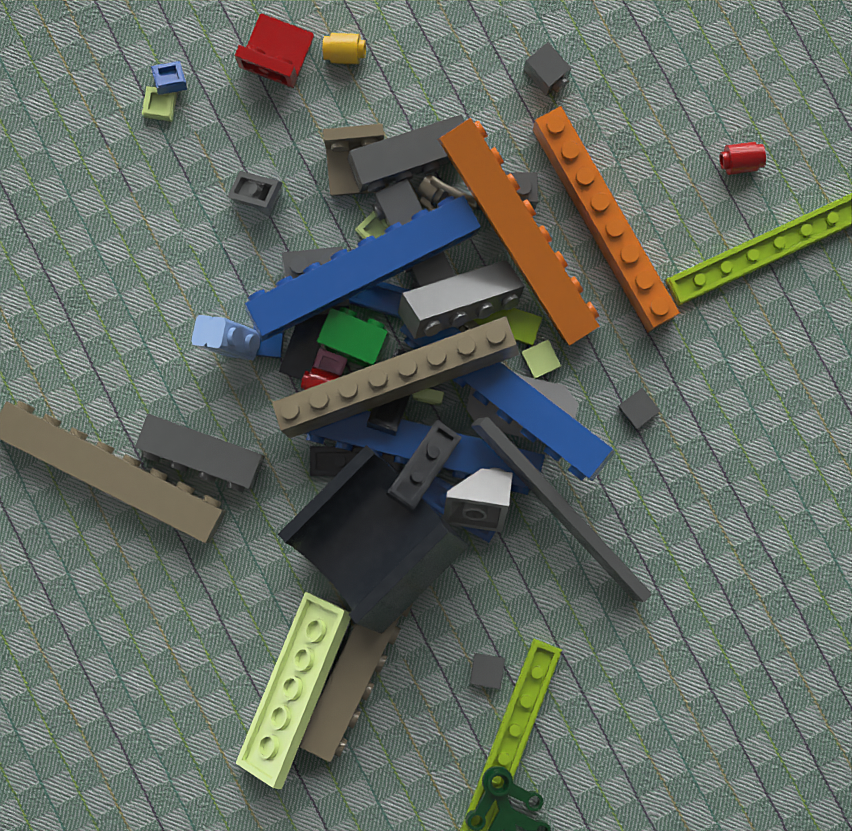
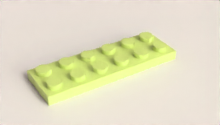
[236,592,351,789]

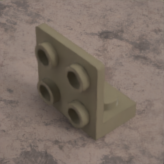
[323,123,389,196]

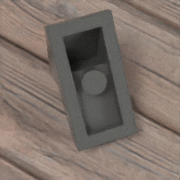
[228,171,283,217]

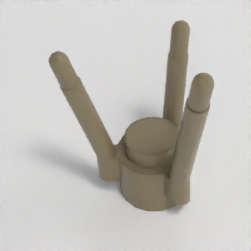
[417,174,477,246]

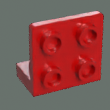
[234,14,314,88]

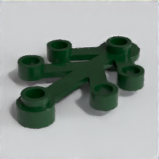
[465,766,551,831]

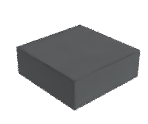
[617,388,660,430]
[470,653,505,689]

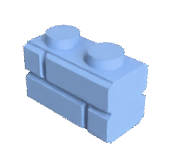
[191,315,260,360]

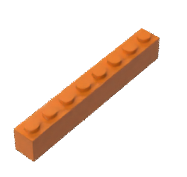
[532,106,680,333]
[437,118,600,346]

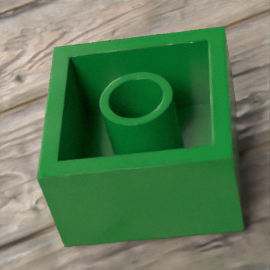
[317,307,390,368]

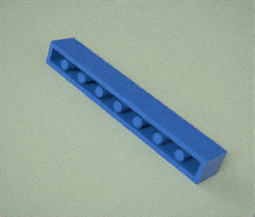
[245,195,481,342]
[400,323,615,481]
[304,411,545,495]

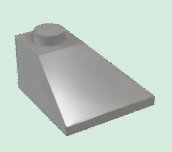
[443,468,513,532]

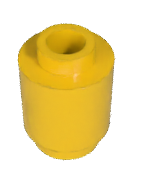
[322,33,366,64]

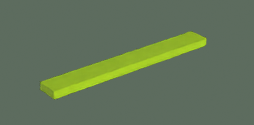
[665,193,852,306]
[459,638,562,831]

